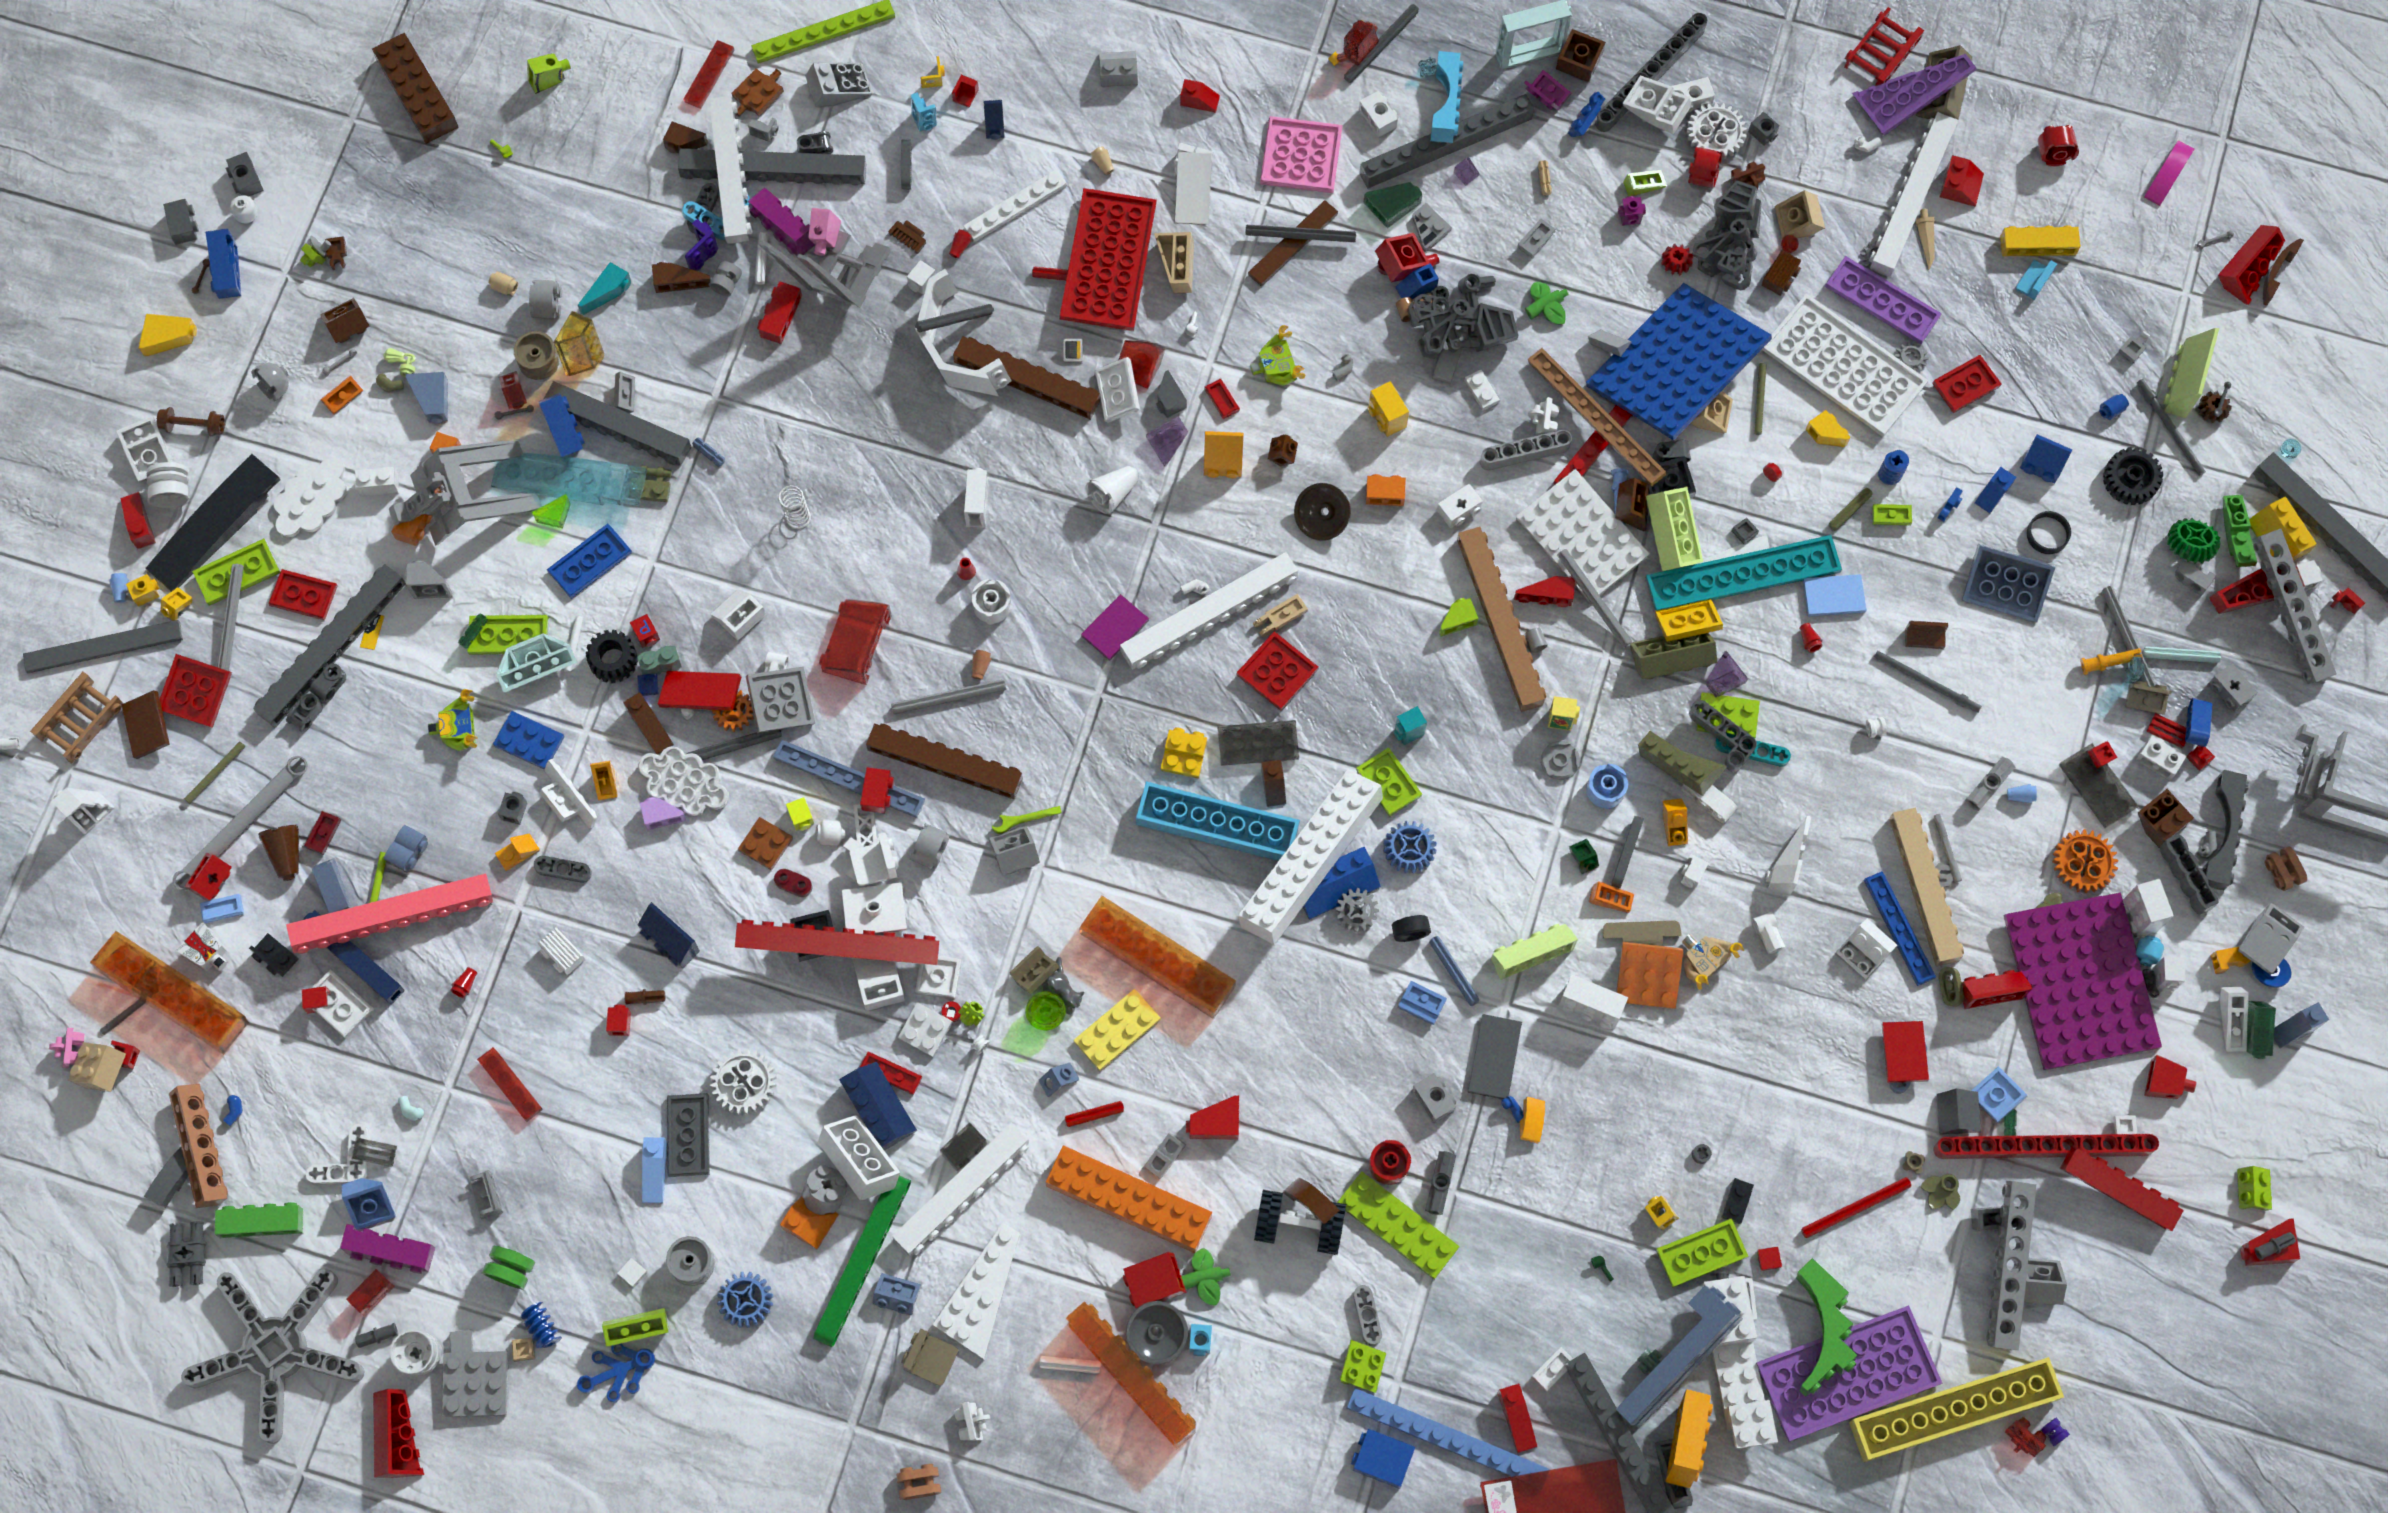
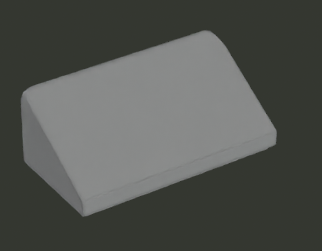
[1588,329,1631,357]

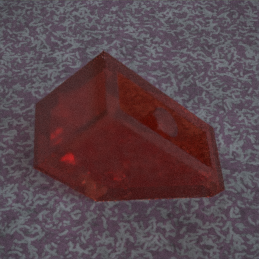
[499,371,527,409]

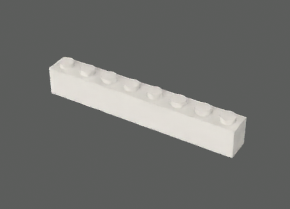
[709,96,752,244]
[892,1122,1029,1257]

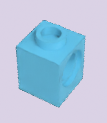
[1189,1324,1212,1356]

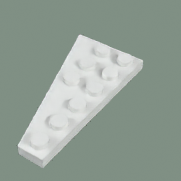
[933,1222,1020,1360]

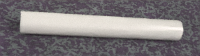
[564,616,583,673]

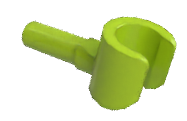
[490,139,513,158]

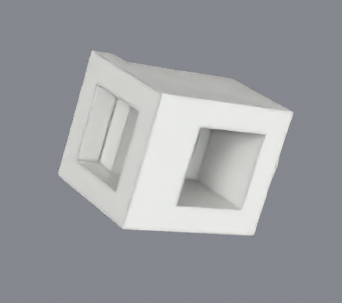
[1681,854,1708,888]

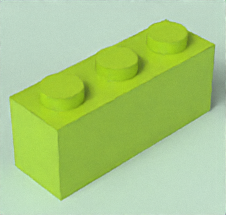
[602,1308,669,1347]

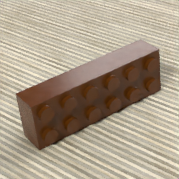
[372,32,459,144]

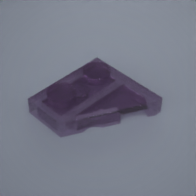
[1146,416,1188,467]
[1705,651,1748,698]

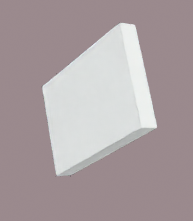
[1095,357,1140,423]
[312,969,374,1039]

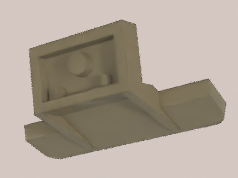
[1603,921,1682,947]

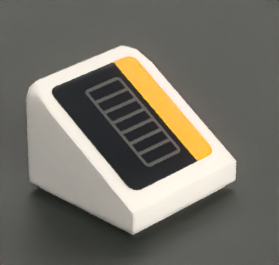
[1064,339,1083,362]

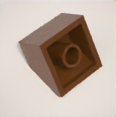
[320,298,370,343]

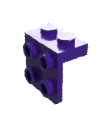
[685,219,718,271]

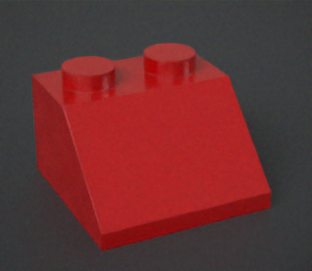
[1939,155,1984,207]
[1375,233,1430,283]

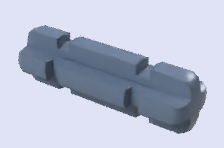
[692,437,725,467]

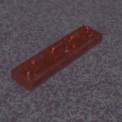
[684,40,734,109]
[477,1047,543,1122]

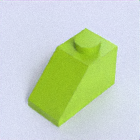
[1439,598,1479,637]

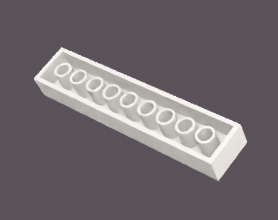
[1238,769,1383,945]

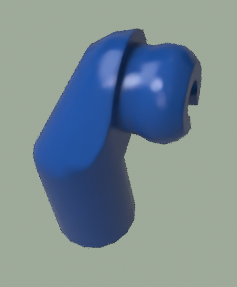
[223,1095,243,1126]
[1501,1096,1524,1123]

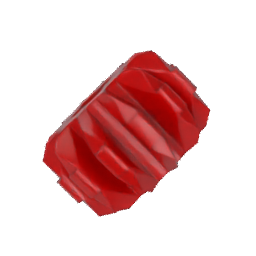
[1661,243,1693,276]

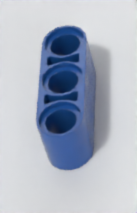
[2185,698,2212,747]

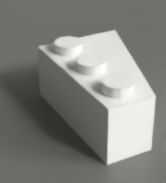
[51,788,115,835]

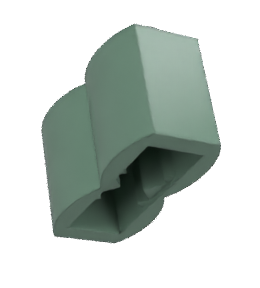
[637,646,682,678]

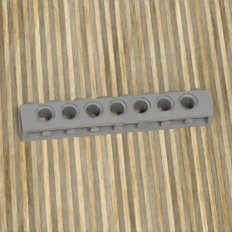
[2252,529,2337,684]
[1986,1181,2037,1351]

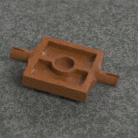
[731,69,784,117]

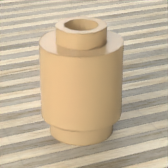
[488,271,518,296]

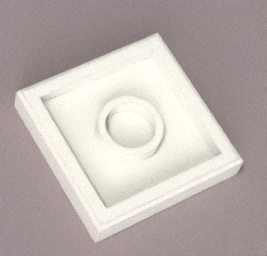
[915,956,962,999]

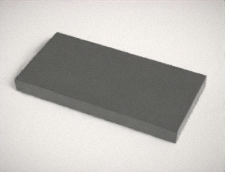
[1468,1014,1522,1099]
[667,1093,710,1177]

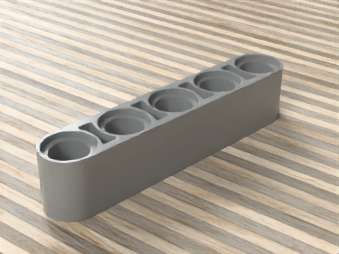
[1480,430,1572,470]

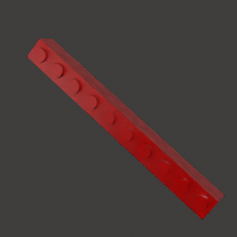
[735,919,939,965]

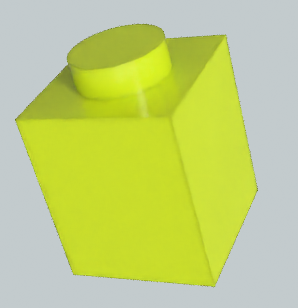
[786,797,814,831]

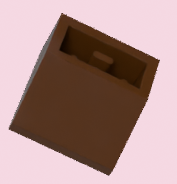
[1615,477,1650,532]
[2138,789,2194,848]

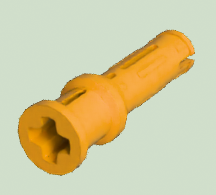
[2080,648,2143,675]

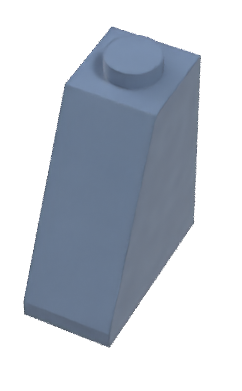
[406,372,448,424]
[312,858,350,913]
[2269,1002,2329,1048]

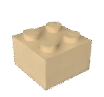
[68,1042,126,1092]

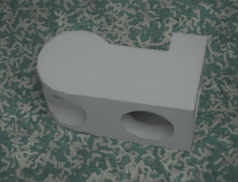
[2175,561,2216,596]

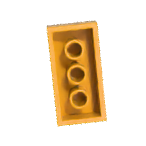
[1665,1389,1713,1488]

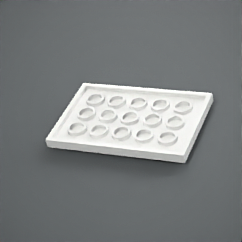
[1516,469,1650,603]

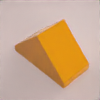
[590,761,618,800]

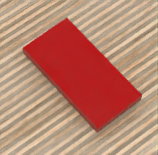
[658,671,742,711]

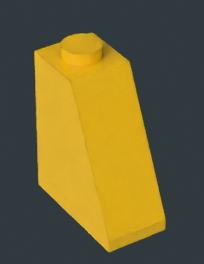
[139,314,197,356]

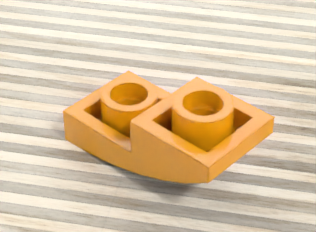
[1520,1096,1545,1144]

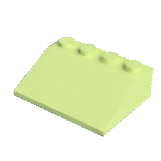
[2163,328,2219,418]

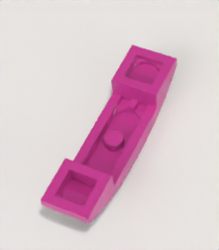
[2144,140,2194,206]

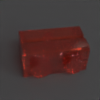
[346,1269,395,1317]

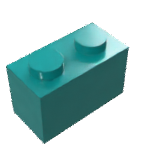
[1394,706,1427,745]

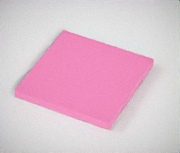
[1260,116,1342,193]

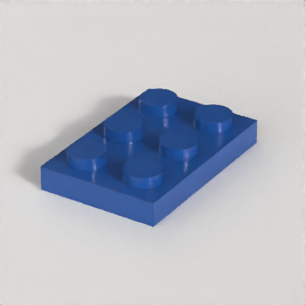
[493,711,565,769]

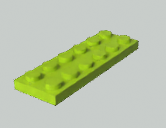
[1337,1171,1460,1280]

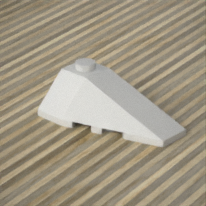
[1765,816,1811,895]

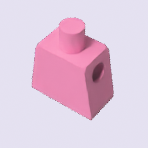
[809,208,841,256]

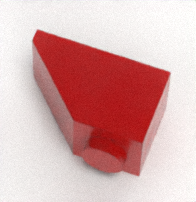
[1180,79,1220,113]

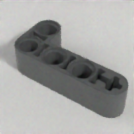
[1689,700,1757,772]

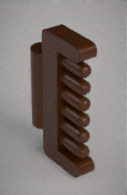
[888,220,926,254]

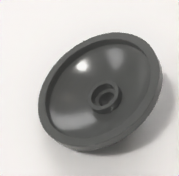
[1126,1301,1188,1364]

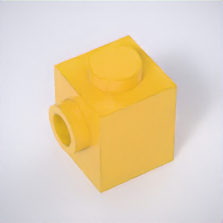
[126,574,160,607]

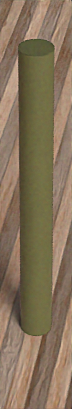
[1754,363,1767,435]
[184,741,246,804]

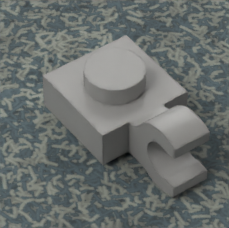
[2118,330,2150,363]

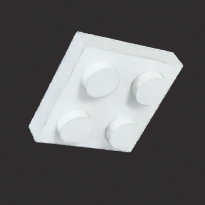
[898,1002,953,1057]

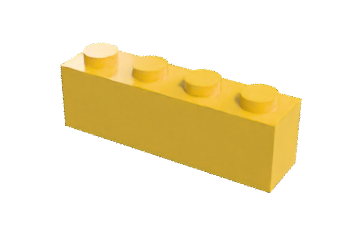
[2000,225,2081,256]

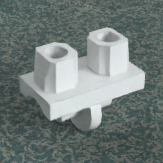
[1528,397,1560,435]
[954,1402,990,1441]

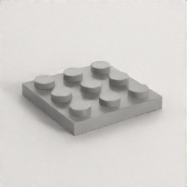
[746,666,815,733]
[442,1351,508,1417]

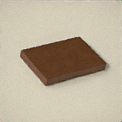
[121,690,170,759]

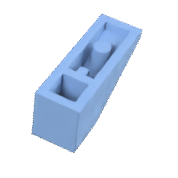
[642,1137,667,1203]

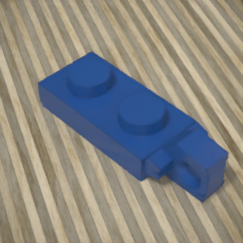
[1568,92,1605,137]

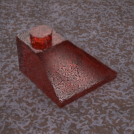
[1118,340,1166,389]

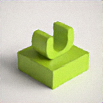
[300,243,327,268]

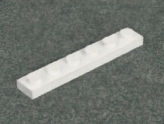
[964,169,1067,243]

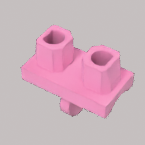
[49,1028,85,1068]

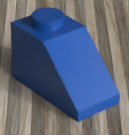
[1975,467,2017,513]

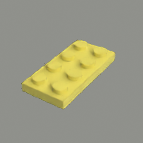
[1073,989,1161,1071]

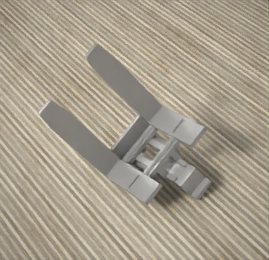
[758,231,891,308]
[389,441,542,546]
[2293,724,2388,844]

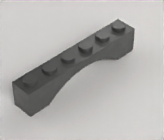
[2203,770,2249,890]

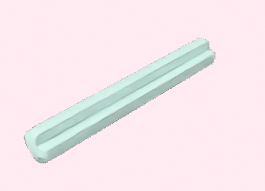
[2143,646,2221,663]

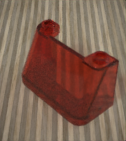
[819,599,892,685]

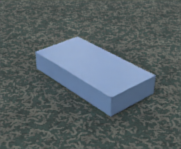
[200,894,244,923]

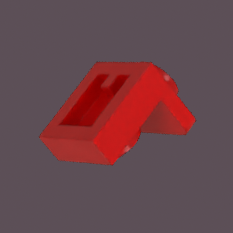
[2330,587,2365,614]
[2087,741,2118,768]

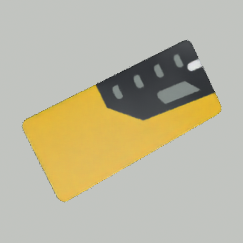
[360,614,385,650]

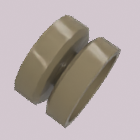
[514,331,559,380]

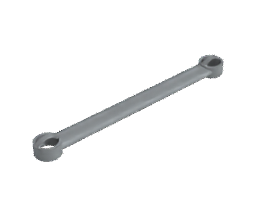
[172,756,308,890]

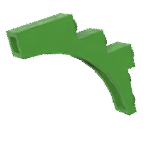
[1796,1258,1857,1397]

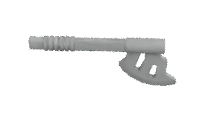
[1934,814,1962,887]

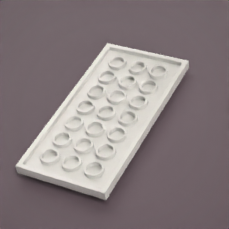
[1762,294,1929,437]

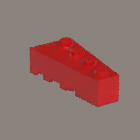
[2209,567,2288,614]

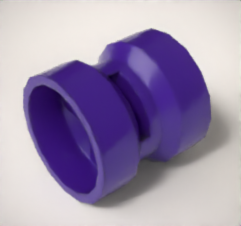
[2040,1417,2070,1446]

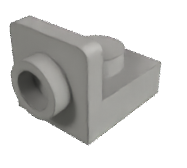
[748,117,779,142]

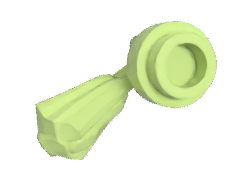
[383,348,416,378]

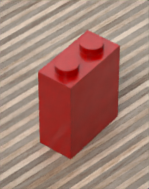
[1123,1252,1187,1308]

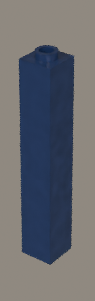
[303,910,405,1005]

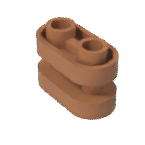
[2265,846,2307,891]
[896,1464,942,1500]

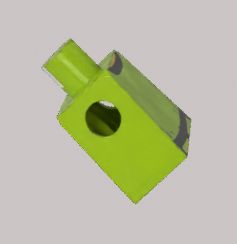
[527,53,571,94]

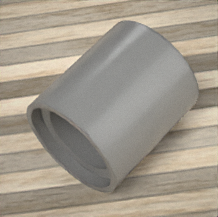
[1524,627,1548,653]

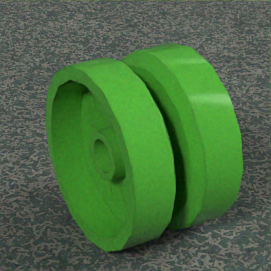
[481,1245,536,1290]

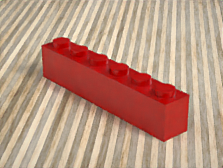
[2059,1146,2184,1231]

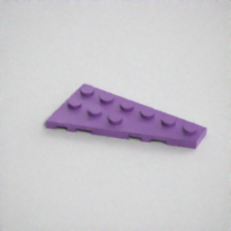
[1852,54,1977,136]

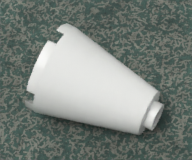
[1085,466,1139,514]

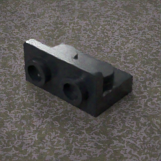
[249,933,299,977]

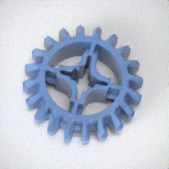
[1383,821,1437,874]
[717,1272,773,1328]

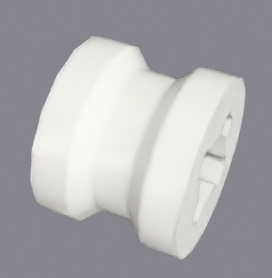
[1866,717,1887,739]

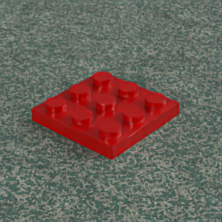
[1236,631,1319,711]
[160,654,232,728]

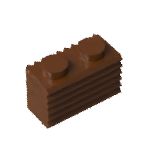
[1761,250,1801,296]

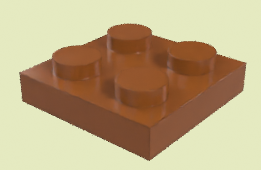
[738,817,793,871]

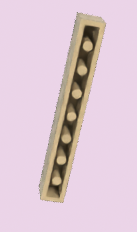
[1889,807,1964,967]

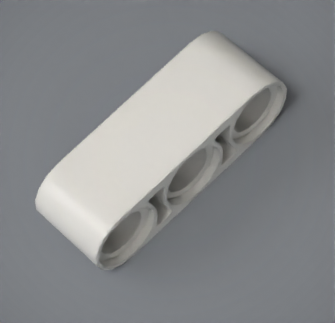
[1681,784,1737,823]

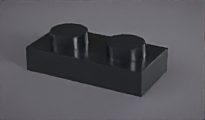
[1721,1178,1754,1224]

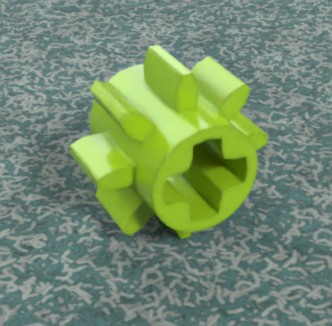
[958,1001,985,1026]

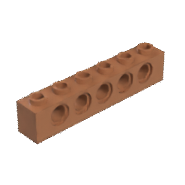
[169,1084,228,1208]

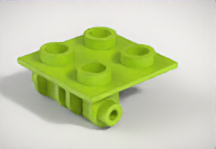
[1340,1340,1386,1393]

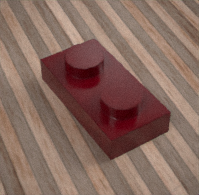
[304,811,341,855]

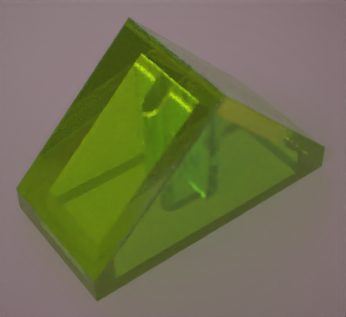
[532,494,571,529]

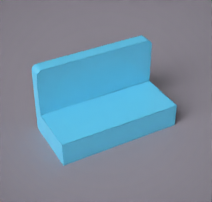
[2016,260,2057,300]

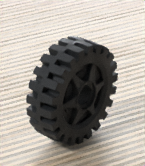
[2103,447,2163,505]

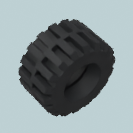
[586,630,638,683]

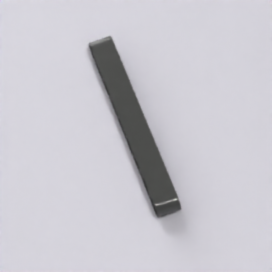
[1596,13,1708,132]

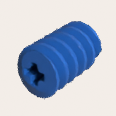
[1878,450,1909,485]
[520,1302,562,1348]

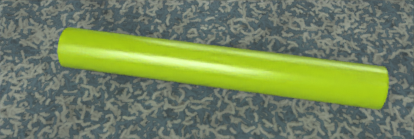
[369,852,386,903]

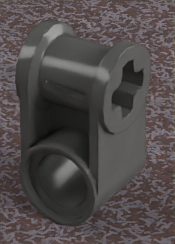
[797,131,834,154]
[1652,440,1691,464]
[309,663,347,703]
[286,693,323,733]

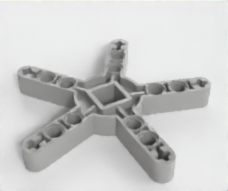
[181,1269,365,1444]

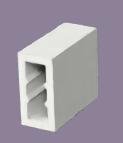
[964,468,989,528]

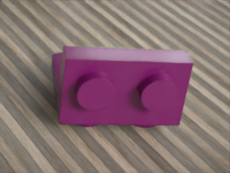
[1524,70,1572,110]

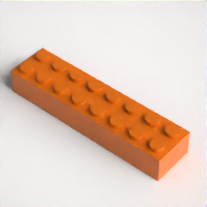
[1046,1145,1212,1253]

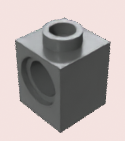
[1748,111,1780,145]
[498,792,527,825]

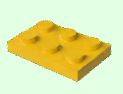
[1655,599,1723,642]

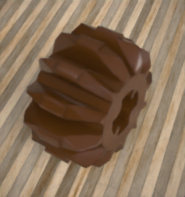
[2198,390,2232,424]

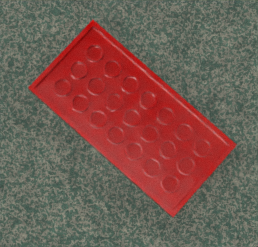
[1059,188,1157,331]

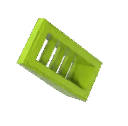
[1623,170,1667,196]

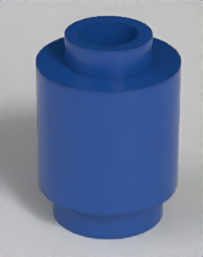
[2099,394,2129,420]

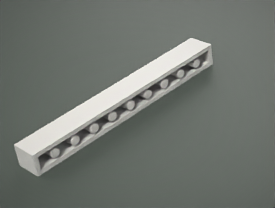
[1869,112,1958,278]
[1120,552,1298,670]

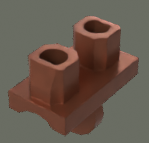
[1731,161,1765,190]

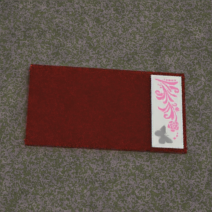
[1480,1459,1626,1513]

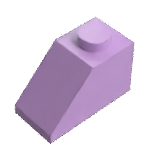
[640,797,686,830]

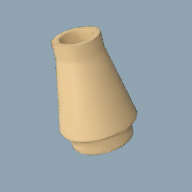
[1091,146,1115,175]

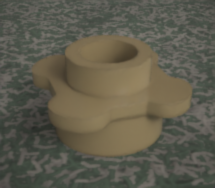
[1902,1151,1925,1174]

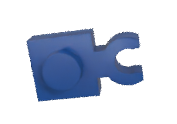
[1938,487,1963,522]

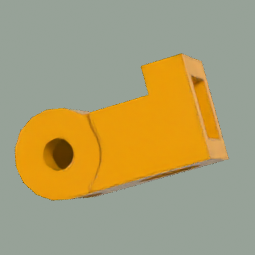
[2210,947,2251,974]

